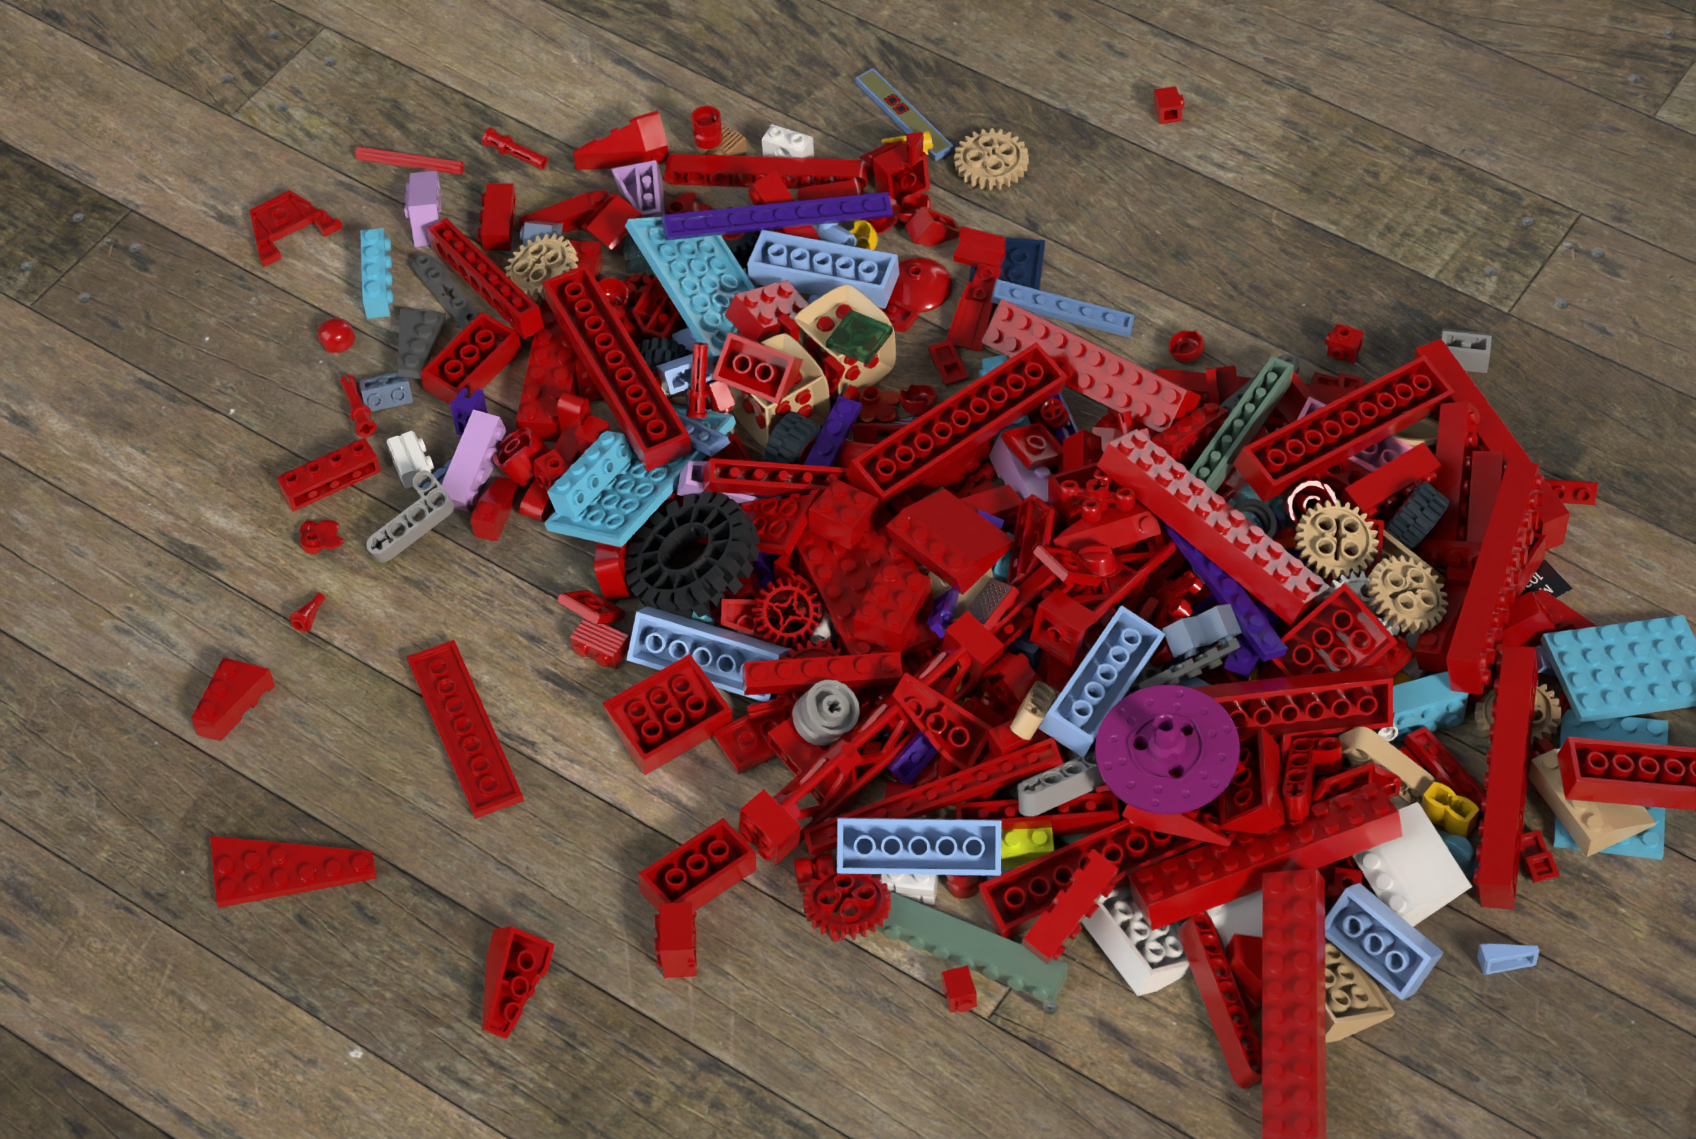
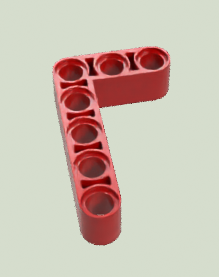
[520,392,591,522]

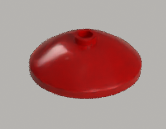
[890,257,952,313]

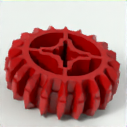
[752,578,821,647]

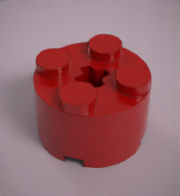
[493,427,550,486]
[982,653,1044,714]

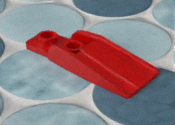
[946,263,1001,352]

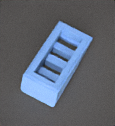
[1477,944,1539,975]

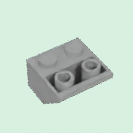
[1441,328,1492,373]

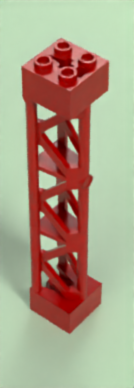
[1030,466,1251,668]
[739,610,1005,866]

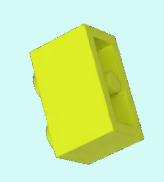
[1001,828,1054,869]

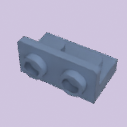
[359,372,413,412]

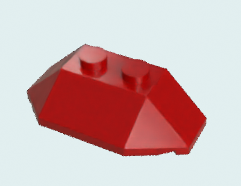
[632,276,685,340]
[1006,494,1055,588]
[1310,762,1402,806]

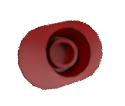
[1077,544,1124,579]

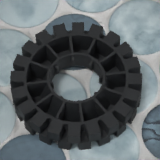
[625,492,760,619]

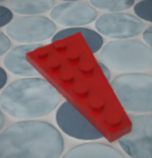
[691,489,822,556]
[210,836,377,908]

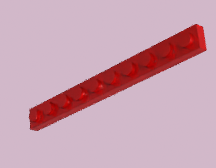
[802,737,1064,856]

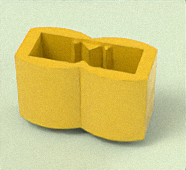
[1421,782,1479,838]

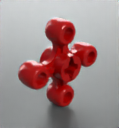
[1059,469,1135,523]

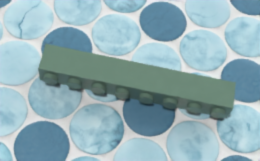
[1189,356,1294,493]
[876,890,1068,1003]

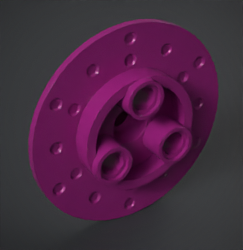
[1095,685,1240,814]

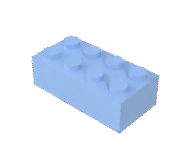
[1325,883,1444,1000]

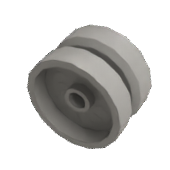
[792,680,860,746]

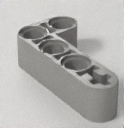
[367,470,454,562]
[1018,744,1104,816]

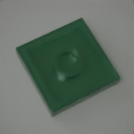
[825,309,893,365]

